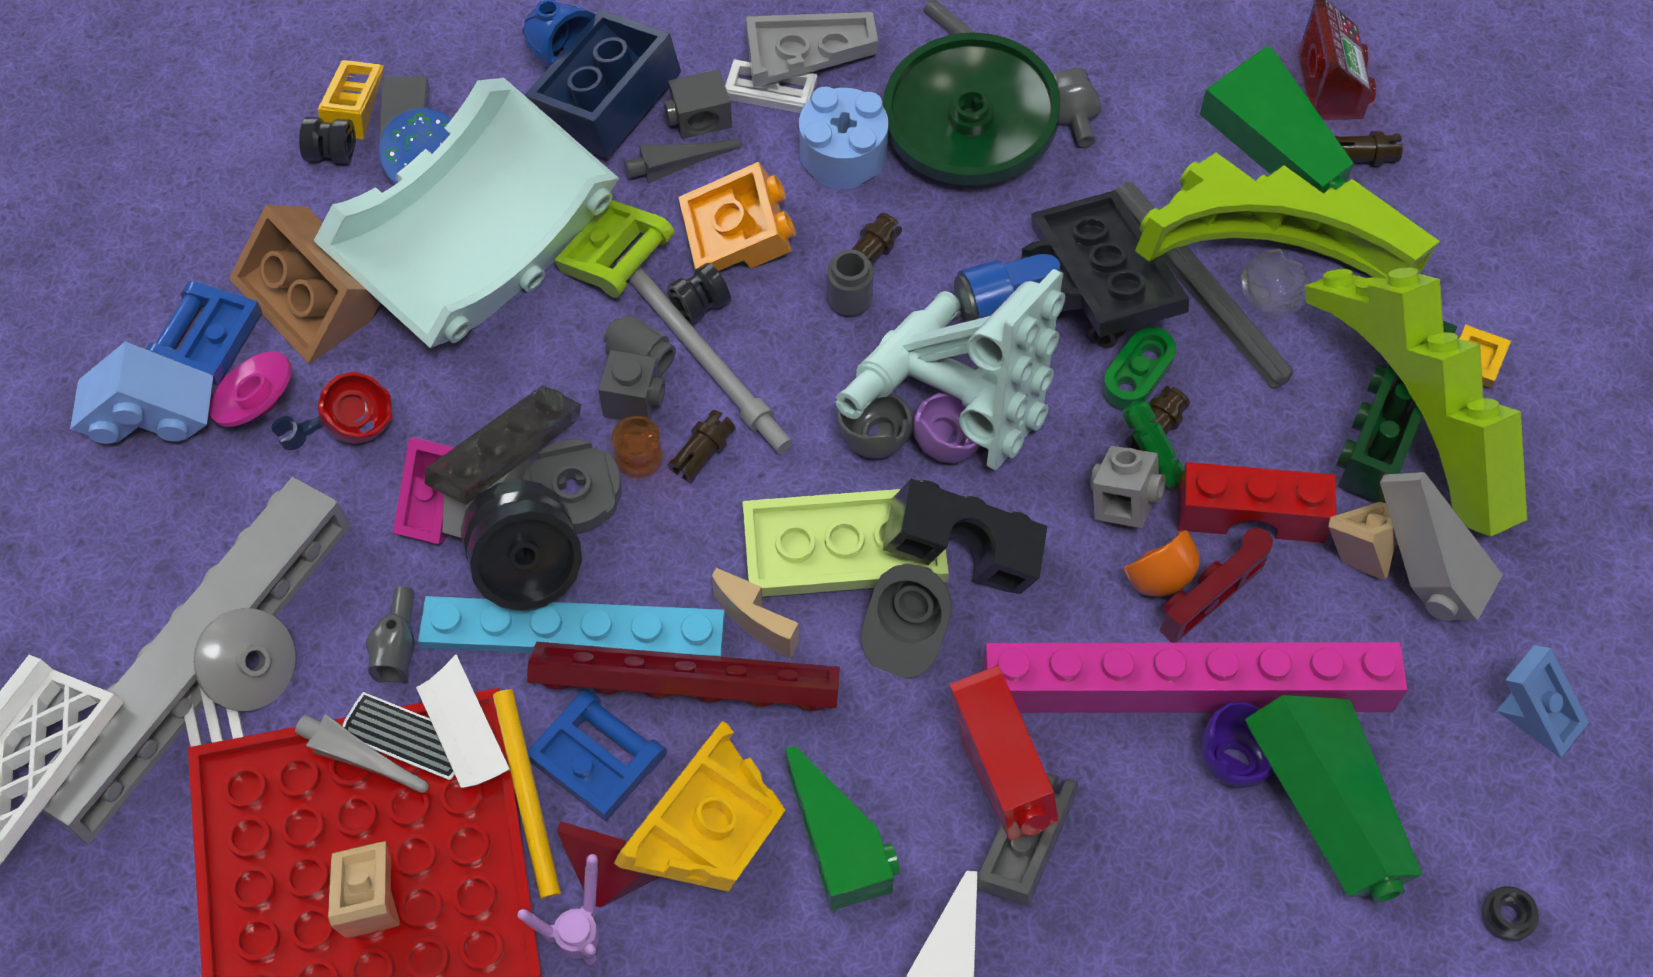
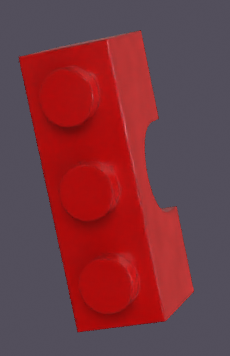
[1177,462,1336,543]

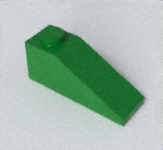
[785,746,900,911]

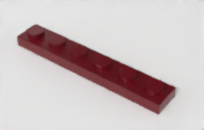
[527,641,840,711]

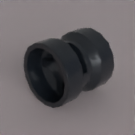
[299,116,356,164]
[667,262,731,325]

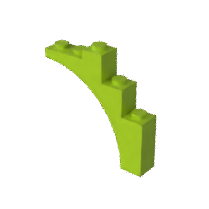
[1135,152,1440,279]
[1305,268,1527,537]

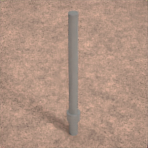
[617,255,793,454]

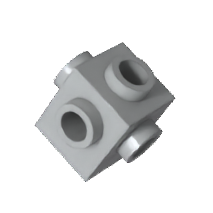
[1090,446,1165,528]

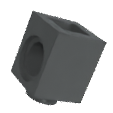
[663,69,732,139]

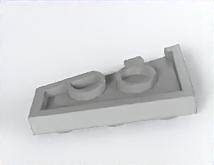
[746,12,878,88]

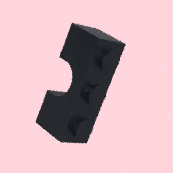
[882,478,1047,594]

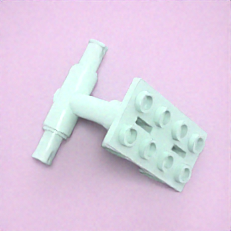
[836,269,1065,470]

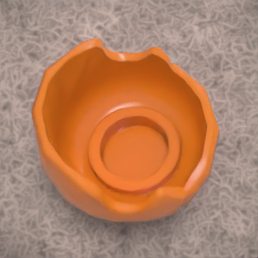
[1124,530,1200,598]

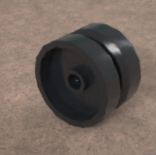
[460,479,582,611]

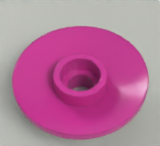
[209,351,292,427]

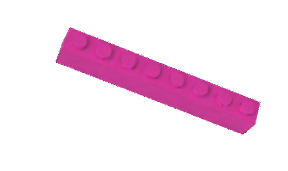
[982,642,1408,713]

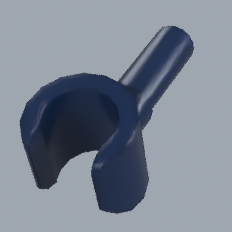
[271,416,323,450]

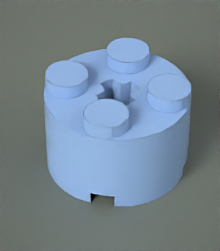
[799,87,888,189]

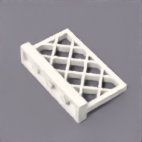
[0,655,124,865]

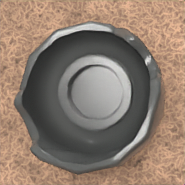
[838,394,913,459]

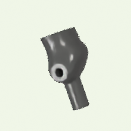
[1053,68,1101,148]
[366,586,415,684]

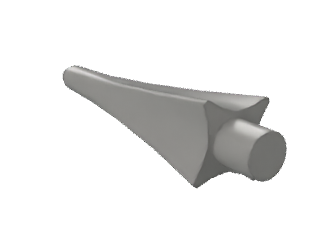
[295,713,429,793]

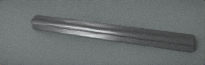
[1116,182,1294,389]

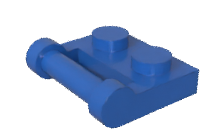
[146,281,262,385]
[528,689,667,822]

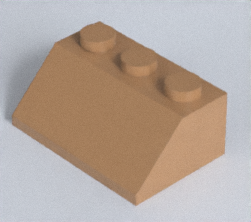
[229,204,381,364]

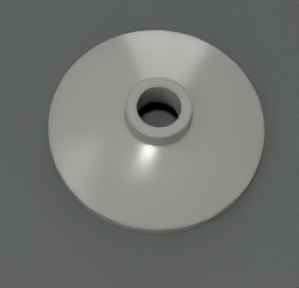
[193,608,296,711]

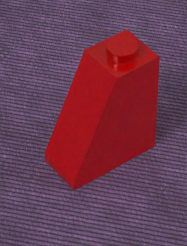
[949,665,1059,841]

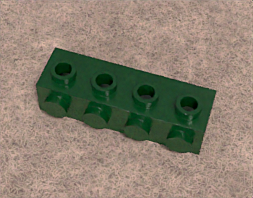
[1336,321,1457,503]

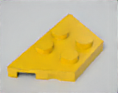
[614,721,786,892]

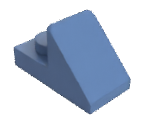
[1497,645,1589,758]

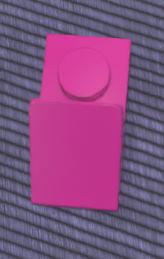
[393,437,462,544]

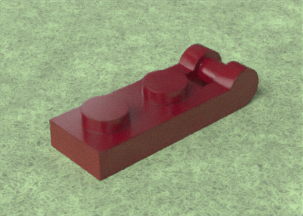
[1160,528,1273,643]

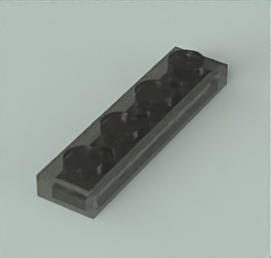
[424,385,582,505]

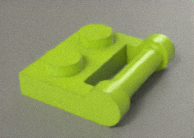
[554,200,675,298]

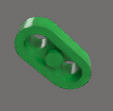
[1103,327,1176,409]

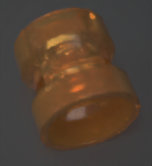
[611,416,663,479]

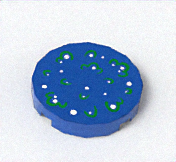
[378,108,452,185]

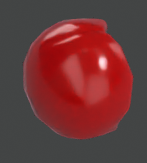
[318,371,392,444]

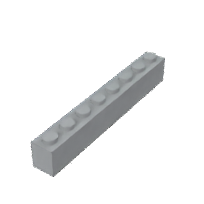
[22,477,351,845]

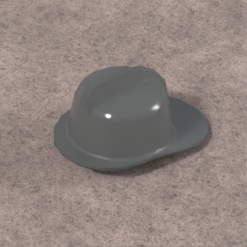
[861,563,952,679]

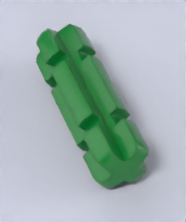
[1123,400,1184,489]

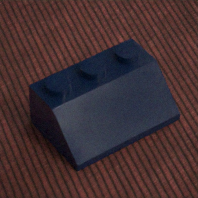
[524,10,681,159]

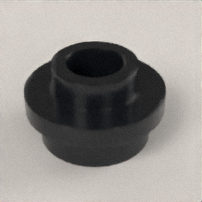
[1482,886,1539,942]

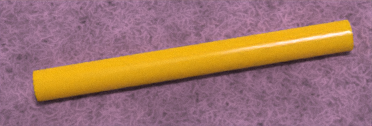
[493,689,561,900]

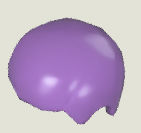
[913,393,981,463]

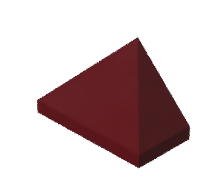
[557,821,660,908]

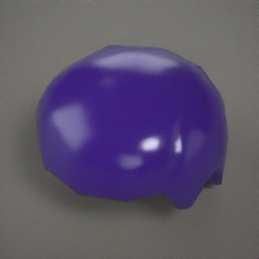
[1200,702,1274,788]

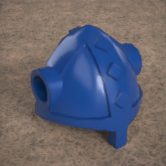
[522,0,596,68]

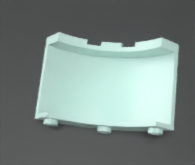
[314,78,619,348]

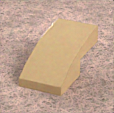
[712,568,799,659]

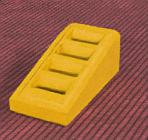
[318,60,384,139]

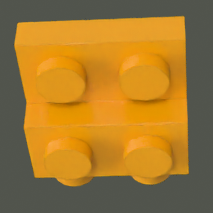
[678,162,796,271]

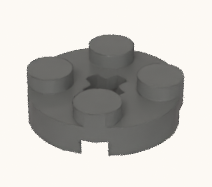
[523,439,622,533]

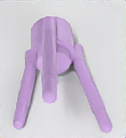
[517,854,599,965]

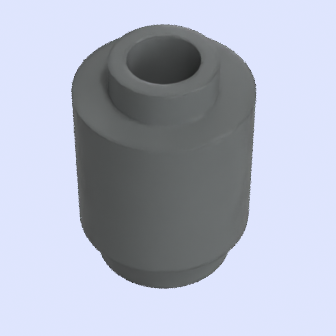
[827,249,874,316]
[604,314,676,377]

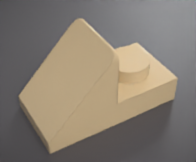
[1328,502,1398,580]
[328,841,400,938]

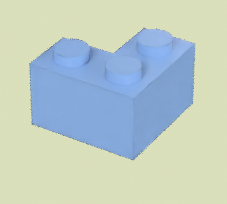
[70,342,213,444]

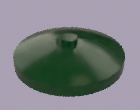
[883,33,1060,185]

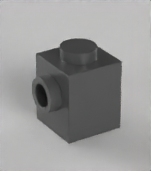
[598,350,666,425]

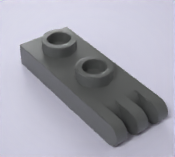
[977,773,1078,906]

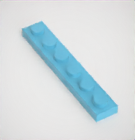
[418,596,725,657]

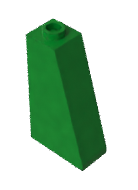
[1200,45,1354,194]
[1246,695,1422,903]

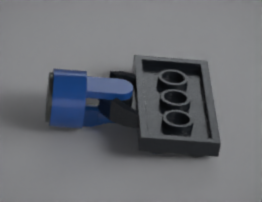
[954,190,1189,337]

